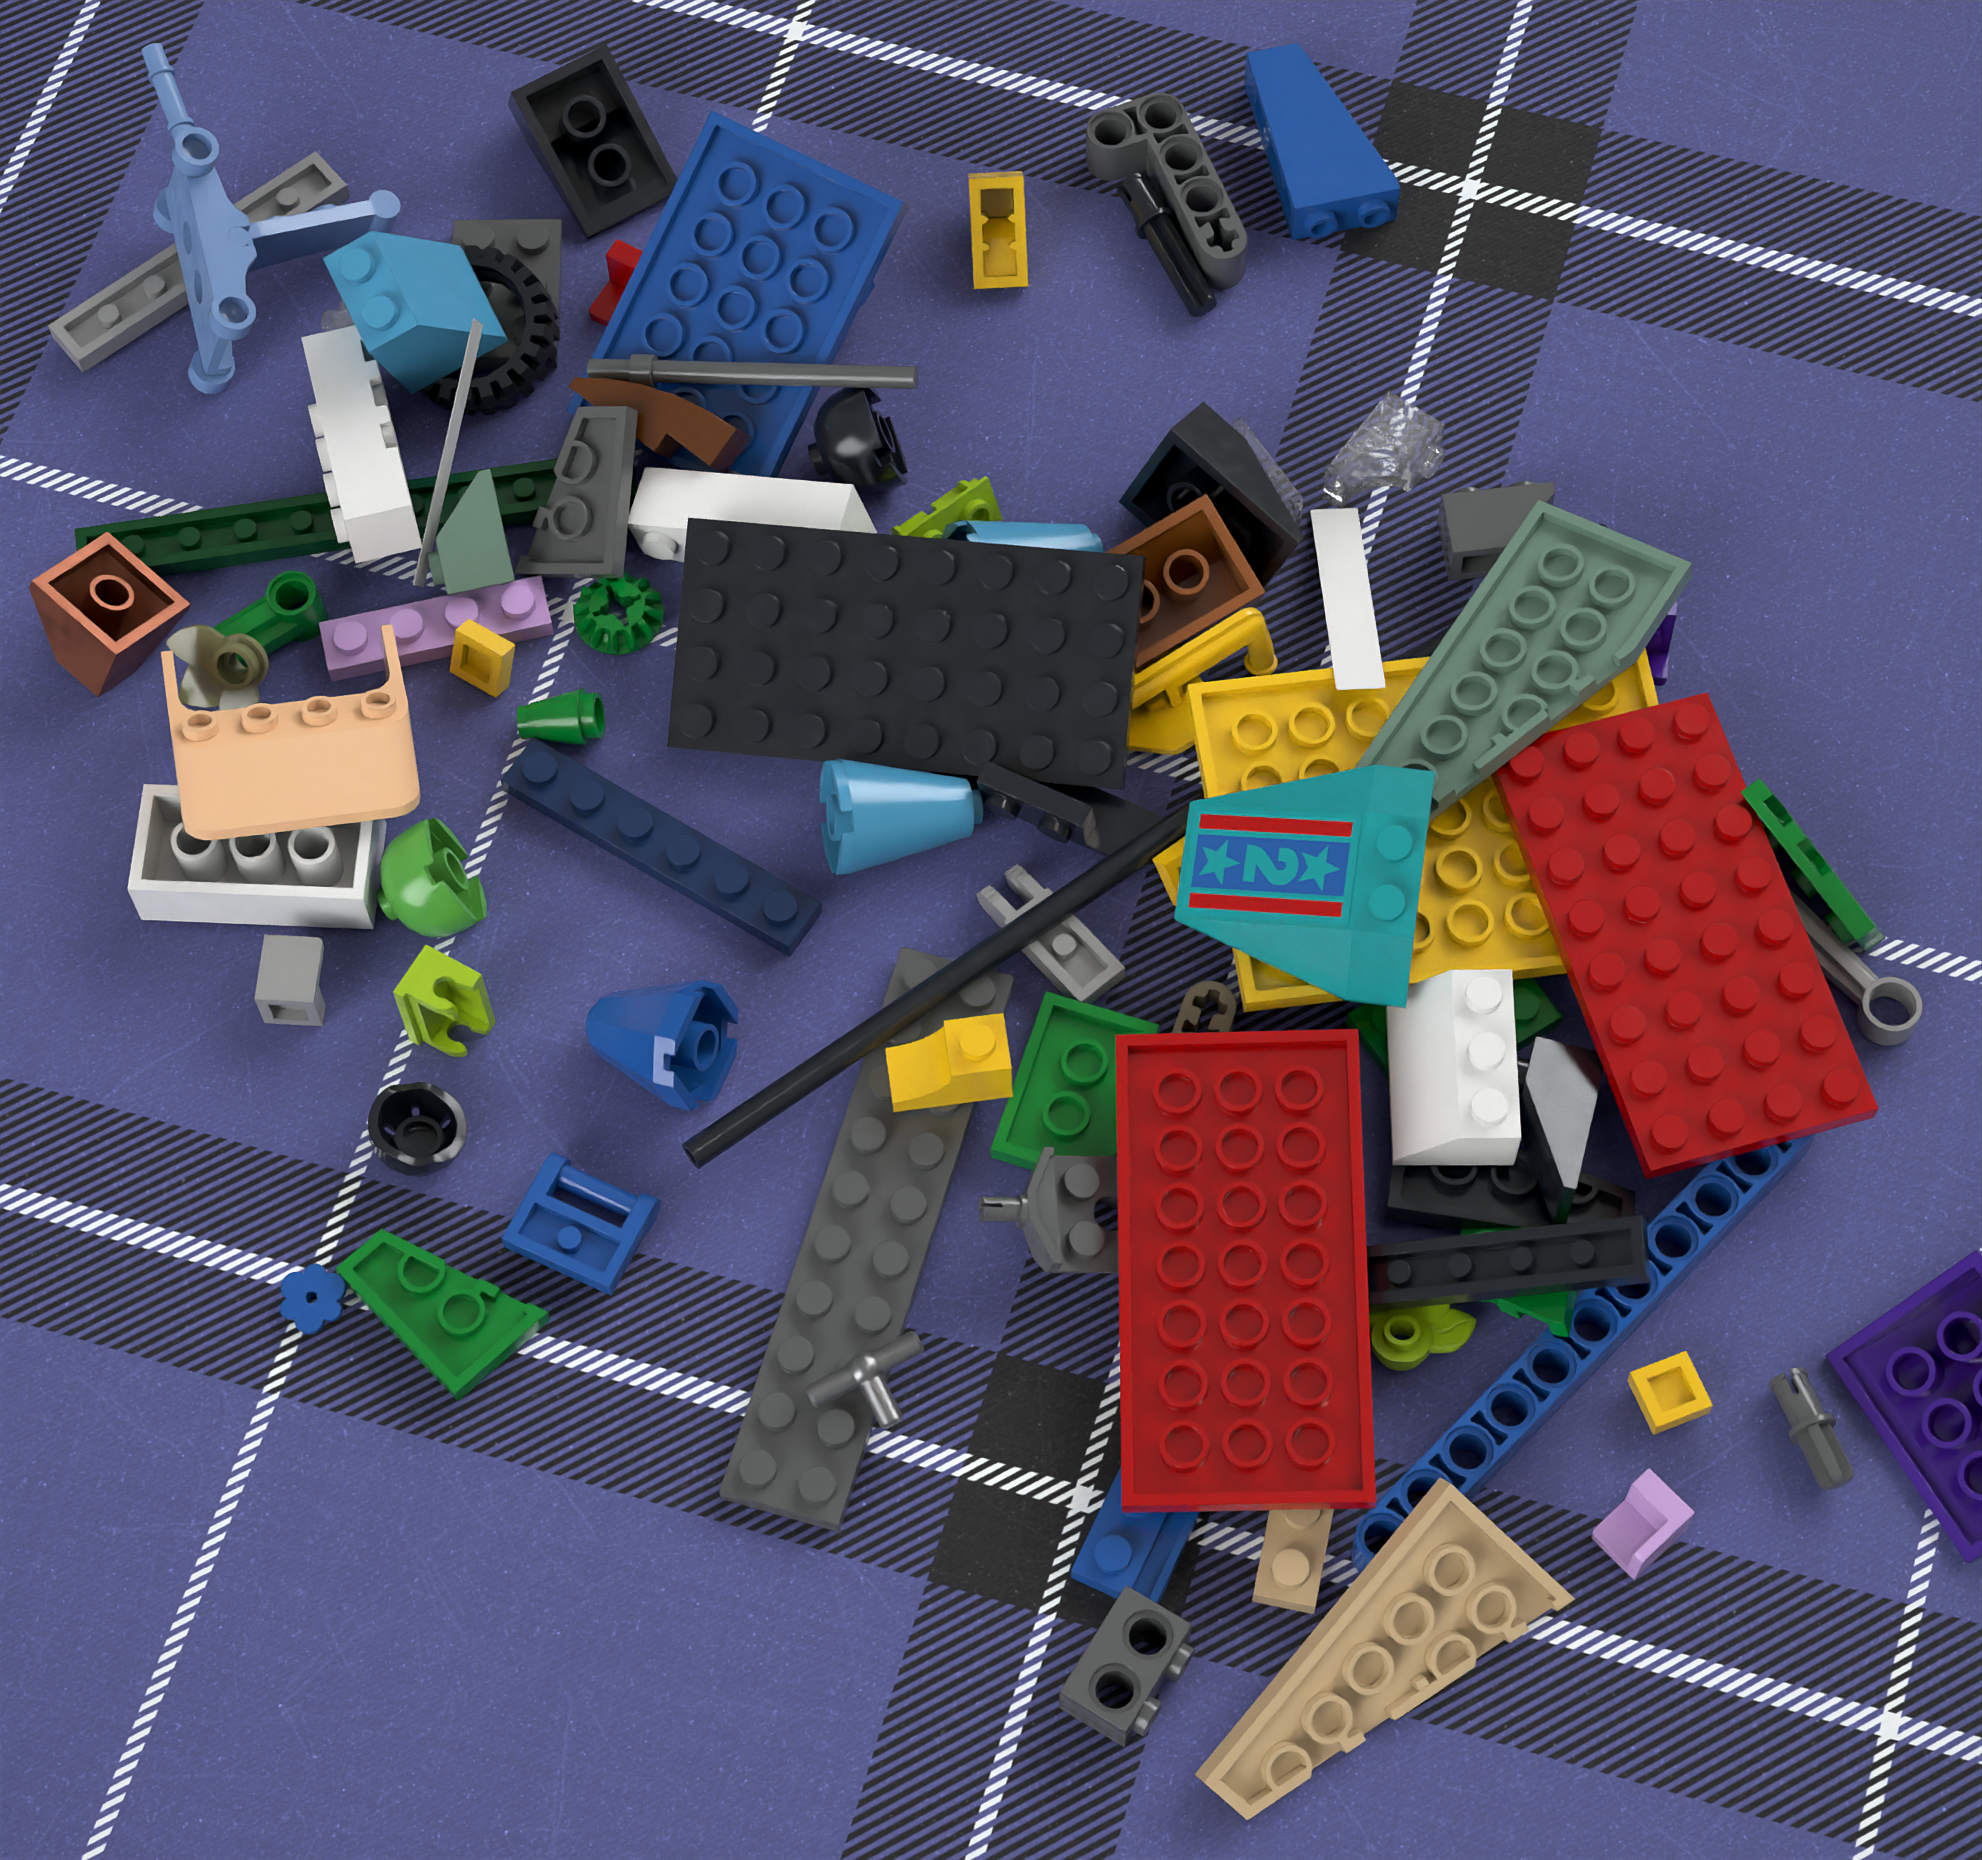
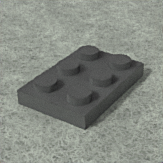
[452,219,564,369]

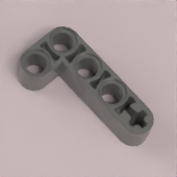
[1086,93,1247,290]

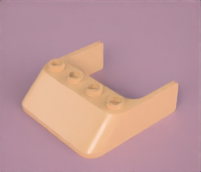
[161,624,420,840]

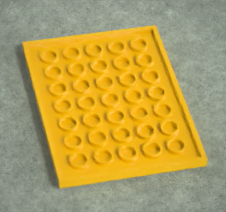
[1186,648,1659,1012]

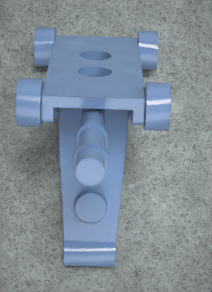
[141,43,401,394]

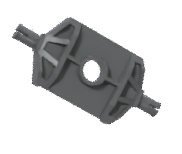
[978,1147,1119,1273]

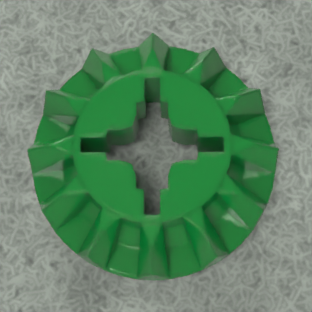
[573,570,664,655]

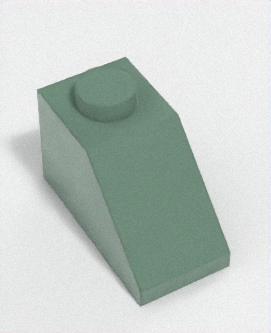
[427,469,515,595]

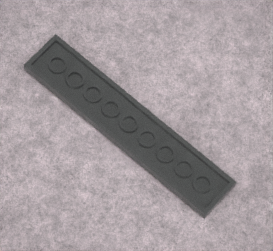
[719,947,1015,1532]

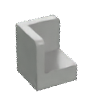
[254,934,326,1026]

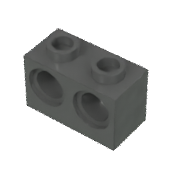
[1059,1585,1195,1748]

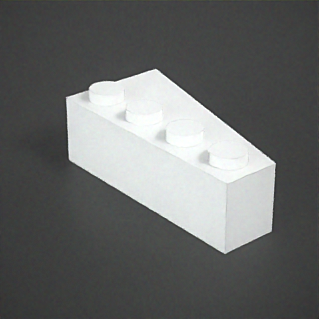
[301,325,423,563]
[628,467,877,563]

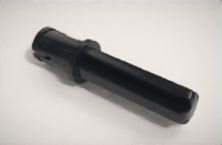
[1117,172,1217,317]

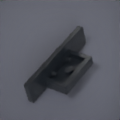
[932,761,1162,856]

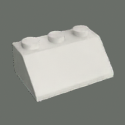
[1386,969,1521,1165]

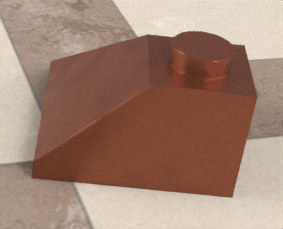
[29,532,191,697]

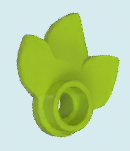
[1369,1304,1476,1371]

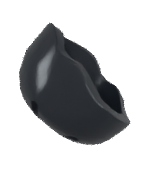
[368,1082,467,1177]

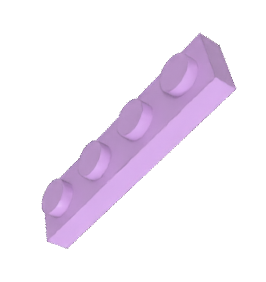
[319,575,554,682]

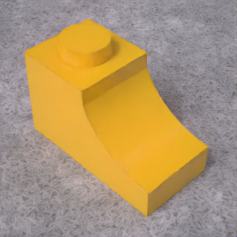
[968,171,1028,289]
[885,1013,1013,1112]

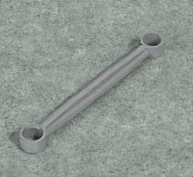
[1788,888,1922,1046]

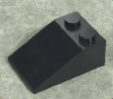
[508,44,678,239]
[1118,401,1304,589]

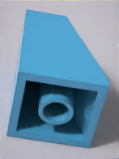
[323,231,509,394]

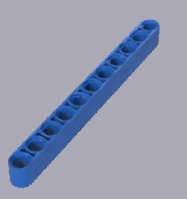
[1351,1134,1816,1574]

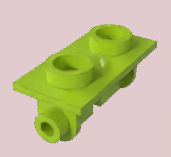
[891,476,1003,539]

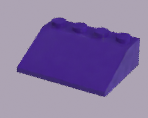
[1825,1249,1982,1563]

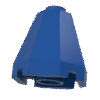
[585,980,739,1111]

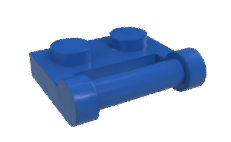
[501,1152,661,1296]

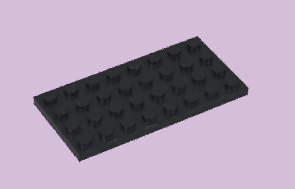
[667,517,1146,790]

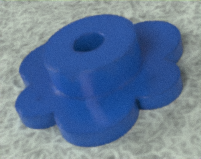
[280,1263,347,1335]

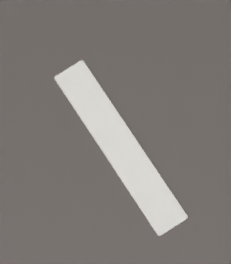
[413,318,483,588]
[1310,508,1386,690]

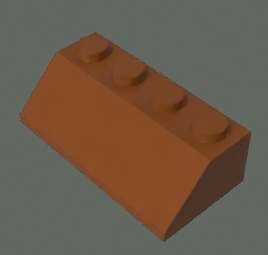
[1105,494,1266,675]

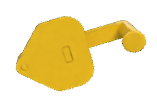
[1128,607,1278,755]

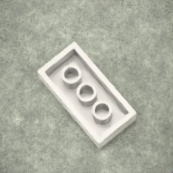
[127,784,387,929]

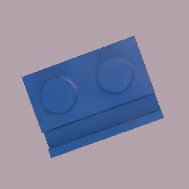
[1071,1467,1202,1604]

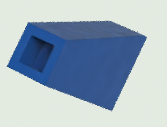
[1244,43,1400,240]

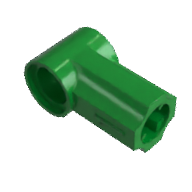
[213,570,328,667]

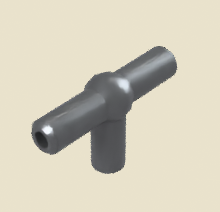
[805,1331,924,1429]

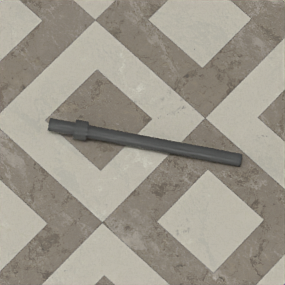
[587,354,919,389]

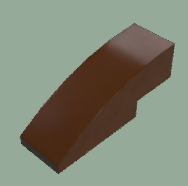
[569,377,752,473]

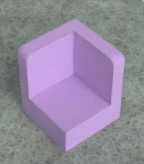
[1592,1468,1695,1580]

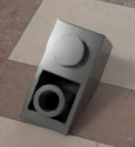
[1437,481,1556,581]

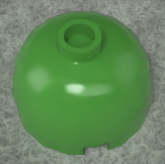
[376,818,487,937]

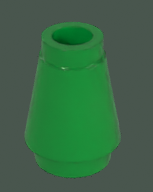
[517,688,605,745]

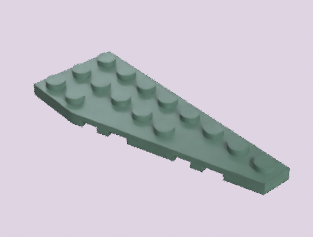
[1354,500,1692,823]

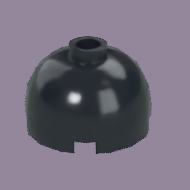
[808,387,908,496]

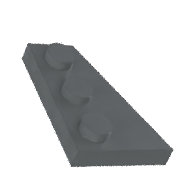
[514,406,638,578]

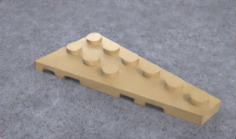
[1194,1478,1575,1820]

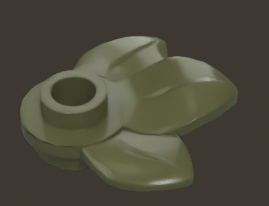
[166,624,269,711]

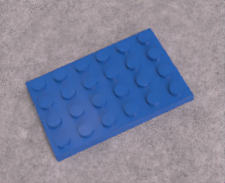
[566,110,909,478]

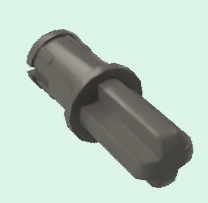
[1769,1367,1854,1490]

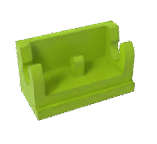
[393,945,496,1057]

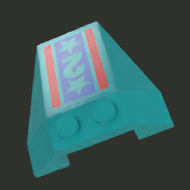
[1174,765,1435,1008]

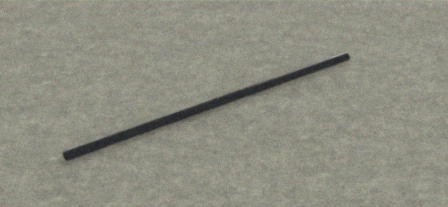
[682,524,1608,1169]

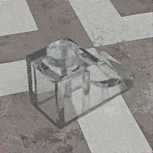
[1322,391,1446,509]

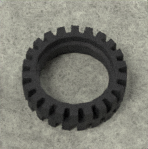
[420,245,560,416]

